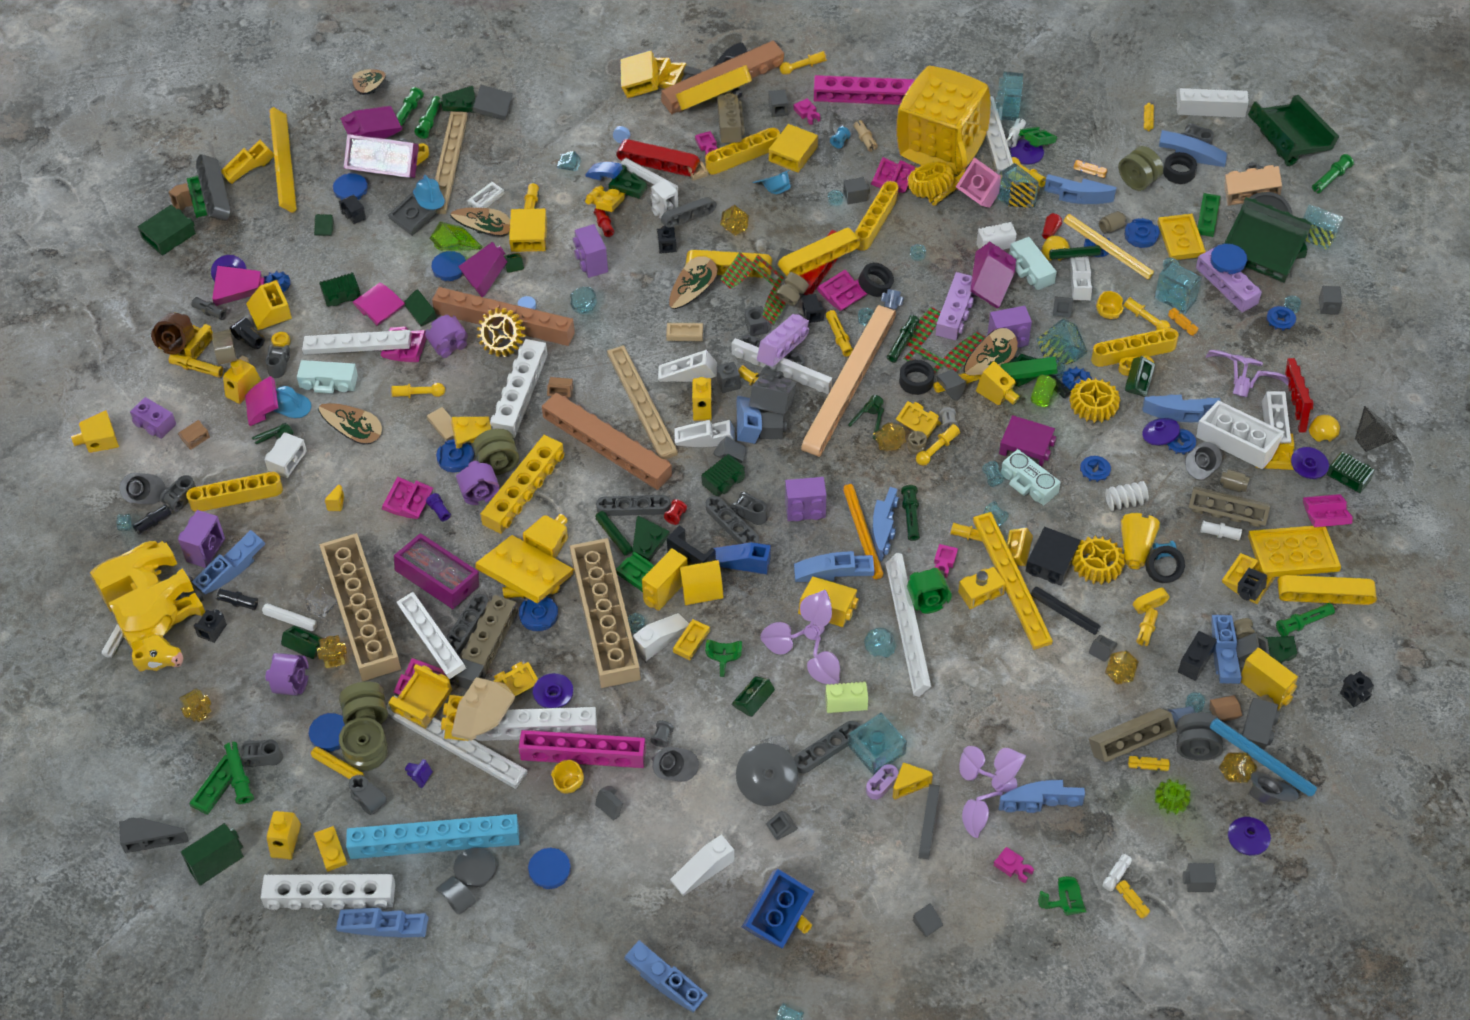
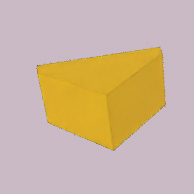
[892,762,933,800]

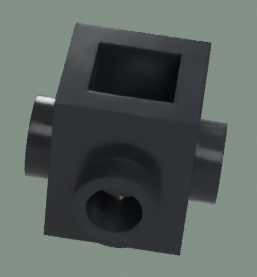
[1340,671,1374,708]

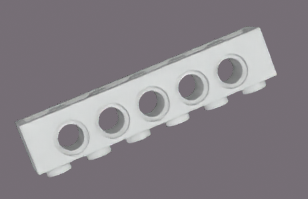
[490,339,548,438]
[474,707,597,741]
[261,874,395,910]

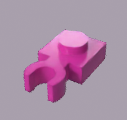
[793,98,820,125]
[695,131,718,156]
[934,544,958,578]
[993,847,1034,883]

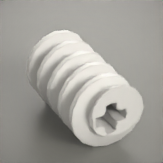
[1105,481,1149,511]

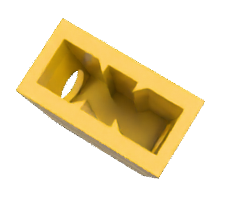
[223,359,262,404]
[975,361,1020,405]
[692,377,712,421]
[71,410,119,453]
[522,514,568,559]
[267,811,301,860]

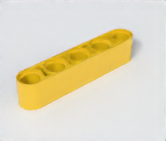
[675,65,752,110]
[705,128,780,175]
[855,181,898,251]
[778,228,861,277]
[685,250,772,278]
[1091,328,1179,367]
[186,472,283,512]
[1277,575,1377,605]

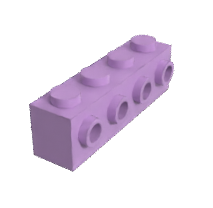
[1196,248,1262,312]
[936,272,975,340]
[757,314,809,367]

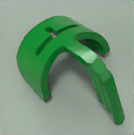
[705,639,742,677]
[1038,876,1087,916]

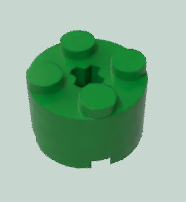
[907,568,952,614]

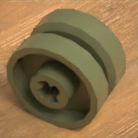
[1118,146,1163,191]
[473,429,519,475]
[339,682,388,725]
[339,717,388,771]

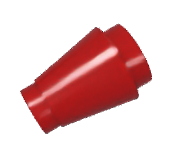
[1042,213,1062,239]

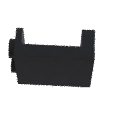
[667,525,716,566]
[1025,526,1081,586]

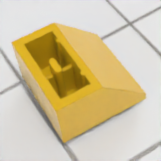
[246,280,292,330]

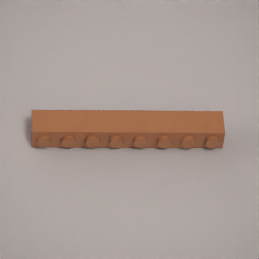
[661,40,784,115]
[432,287,575,346]
[542,392,672,490]

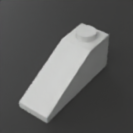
[658,350,717,382]
[1262,391,1291,443]
[632,613,689,661]
[670,834,734,896]

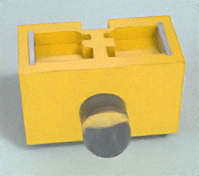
[958,566,1006,609]

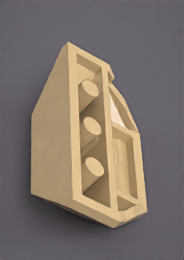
[452,678,515,741]

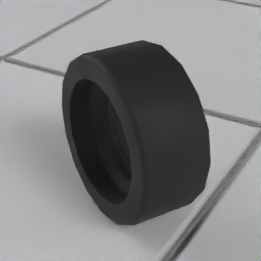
[1163,152,1197,184]
[858,262,894,297]
[899,359,934,395]
[1145,546,1185,583]

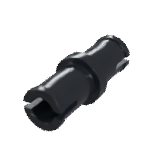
[132,504,172,535]
[216,588,258,611]

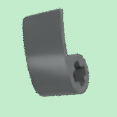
[436,876,476,915]

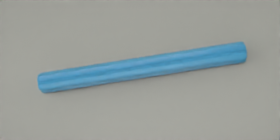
[1210,719,1317,796]

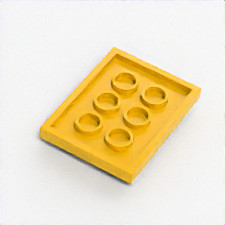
[1248,526,1341,578]
[475,535,574,604]

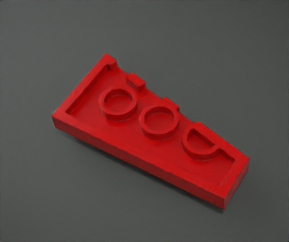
[1285,358,1313,433]

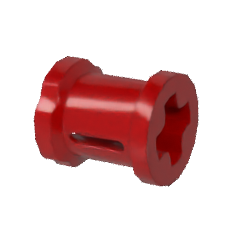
[664,499,687,525]

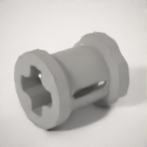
[939,407,959,431]

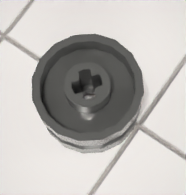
[1177,712,1223,761]

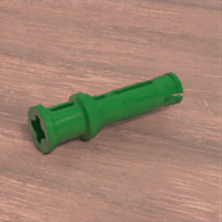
[396,87,424,127]
[414,96,441,139]
[1312,154,1354,194]
[1276,603,1335,636]
[224,742,254,804]

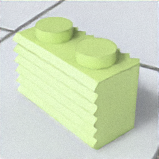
[825,682,868,713]

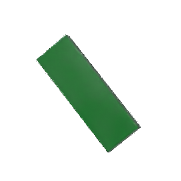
[187,176,207,218]
[1197,193,1221,237]
[1000,356,1058,380]
[189,755,243,815]

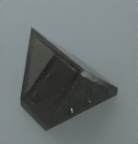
[1355,405,1398,452]

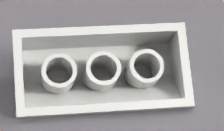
[1176,88,1249,118]
[1196,400,1285,469]

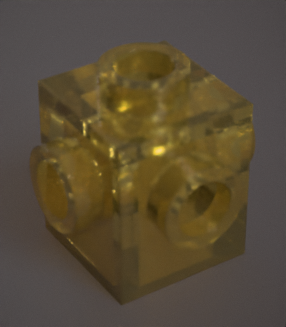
[720,204,749,236]
[874,422,907,451]
[317,635,347,668]
[1105,650,1139,685]
[179,688,212,722]
[1219,753,1258,783]

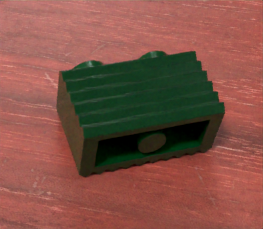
[319,272,361,307]
[1327,451,1375,494]
[701,454,745,496]

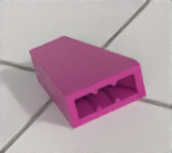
[212,266,265,306]

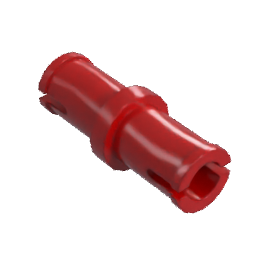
[593,208,615,237]

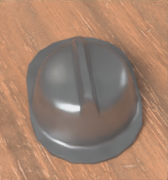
[1185,442,1222,480]
[119,473,165,504]
[652,747,699,782]
[1249,772,1299,805]

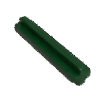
[1049,246,1101,259]
[595,511,632,556]

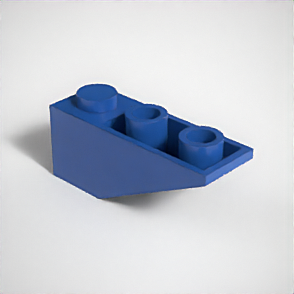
[713,542,771,574]

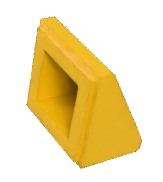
[325,485,344,511]

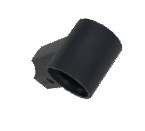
[229,317,265,349]

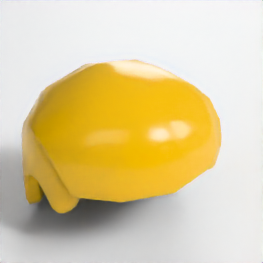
[1041,236,1070,261]
[1096,291,1124,320]
[1309,415,1340,442]
[551,760,584,794]

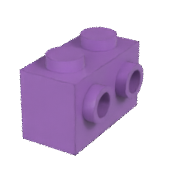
[130,397,177,439]

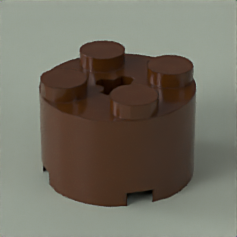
[151,313,195,355]

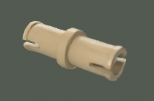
[854,120,878,152]

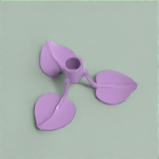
[1206,350,1289,397]
[760,590,840,684]
[959,746,1026,838]

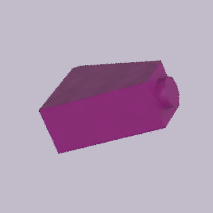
[458,242,507,297]

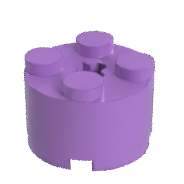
[425,315,468,358]
[456,461,500,505]
[265,653,309,695]

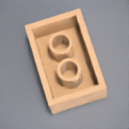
[1224,165,1282,206]

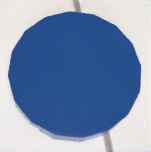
[333,173,368,200]
[1124,218,1160,248]
[1210,244,1247,274]
[431,251,466,281]
[436,439,474,473]
[519,596,558,631]
[309,713,345,752]
[528,848,571,889]

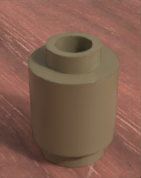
[1099,211,1126,233]
[1220,469,1250,492]

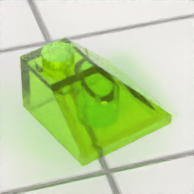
[429,222,482,251]

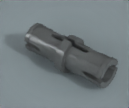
[191,297,227,320]

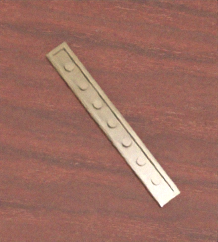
[435,112,468,214]
[607,345,678,459]

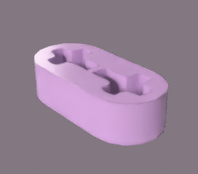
[866,764,898,800]

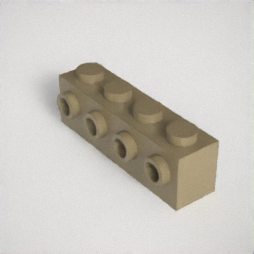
[717,93,745,143]
[1189,486,1270,527]
[460,595,518,674]
[1088,708,1177,762]

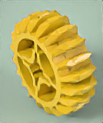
[908,161,954,198]
[477,308,526,357]
[1069,377,1120,423]
[1072,535,1125,585]

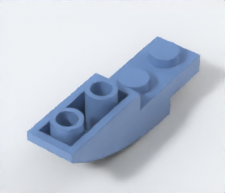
[1044,174,1117,204]
[1142,395,1220,422]
[872,487,899,562]
[192,530,265,594]
[794,551,874,582]
[1211,615,1241,684]
[999,780,1085,813]
[624,940,708,1012]

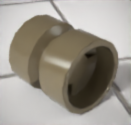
[776,272,809,306]

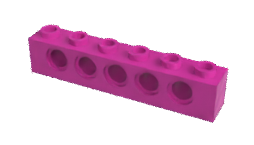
[814,75,914,105]
[519,730,646,768]

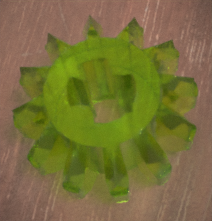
[1031,375,1056,407]
[1154,778,1191,815]

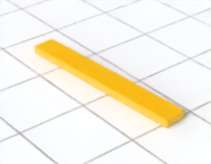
[269,107,297,213]
[973,512,1053,650]

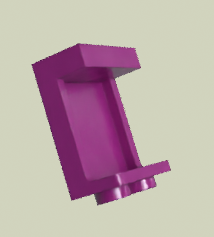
[999,415,1057,467]

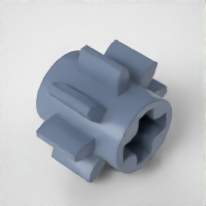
[881,289,904,309]

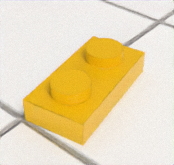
[673,619,710,660]
[314,826,347,872]

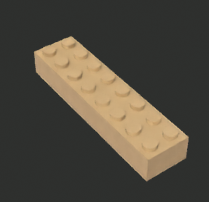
[319,533,401,682]
[570,538,641,688]

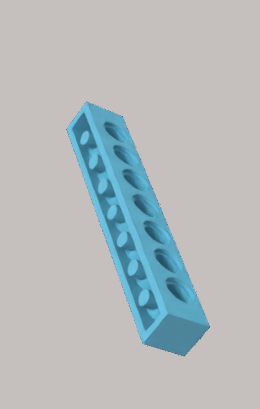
[346,814,520,859]

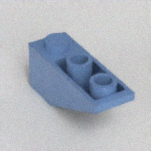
[736,396,762,444]

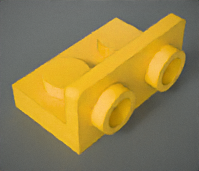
[896,401,942,439]
[493,661,538,697]

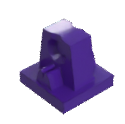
[404,759,433,788]

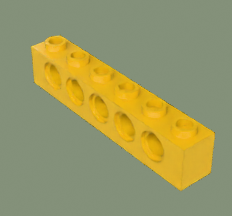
[480,435,564,534]

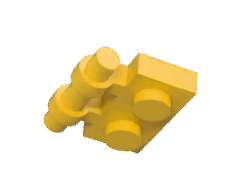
[585,186,625,212]

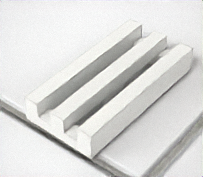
[467,182,505,208]

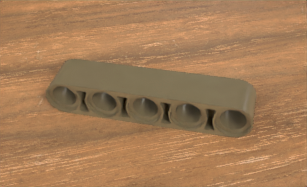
[212,329,237,365]

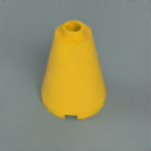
[1121,513,1160,570]

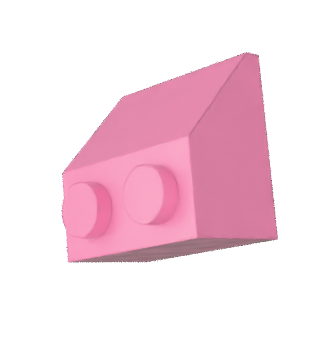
[956,158,1001,208]

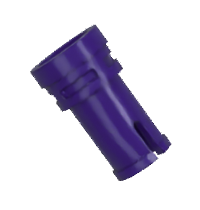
[426,493,451,522]

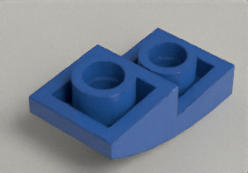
[585,162,623,180]

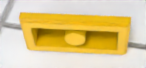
[1007,528,1033,566]

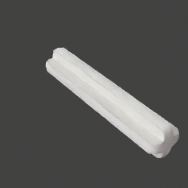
[262,603,317,631]

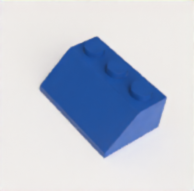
[741,869,815,948]

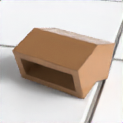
[169,183,193,211]
[547,377,573,398]
[178,420,210,450]
[1209,695,1242,722]

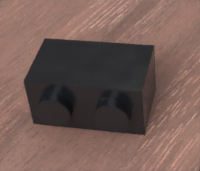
[1178,631,1217,681]

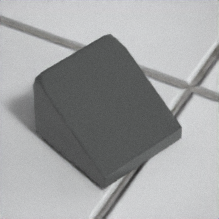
[1089,635,1118,662]
[766,811,798,840]
[913,903,943,937]

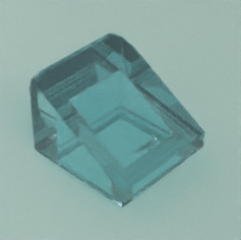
[557,151,581,171]

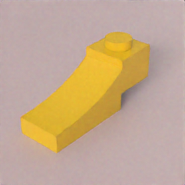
[221,140,274,184]

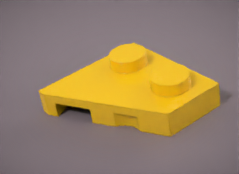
[451,417,491,448]

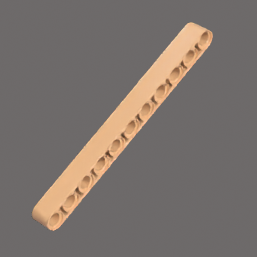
[801,305,896,457]

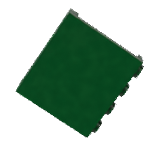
[1248,95,1339,157]
[1222,197,1312,283]

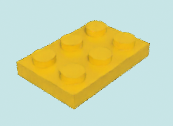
[1157,214,1206,261]

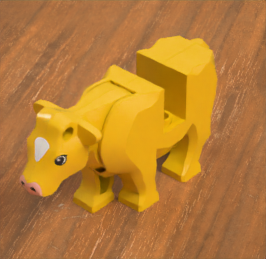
[90,541,205,672]

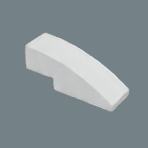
[1070,256,1092,300]
[675,420,735,447]

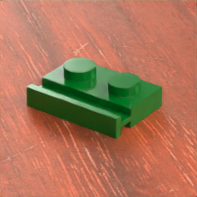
[1018,127,1057,147]
[616,552,655,592]

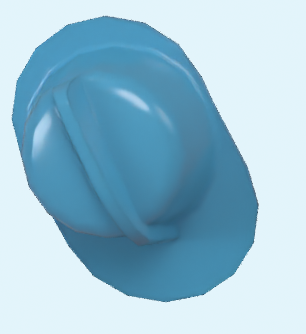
[752,169,791,194]
[413,175,445,210]
[273,386,311,418]

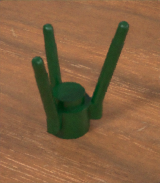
[848,395,884,440]
[252,423,293,444]

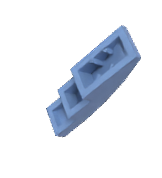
[1159,130,1227,167]
[336,908,429,937]

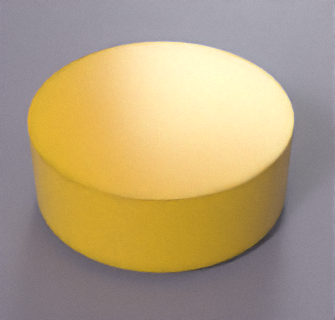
[271,332,290,347]

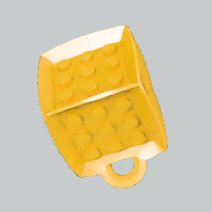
[896,66,991,175]

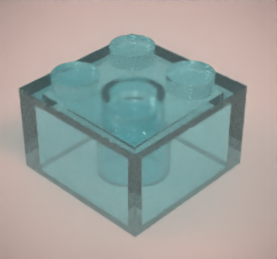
[996,71,1024,121]
[1154,261,1202,314]
[848,712,907,775]

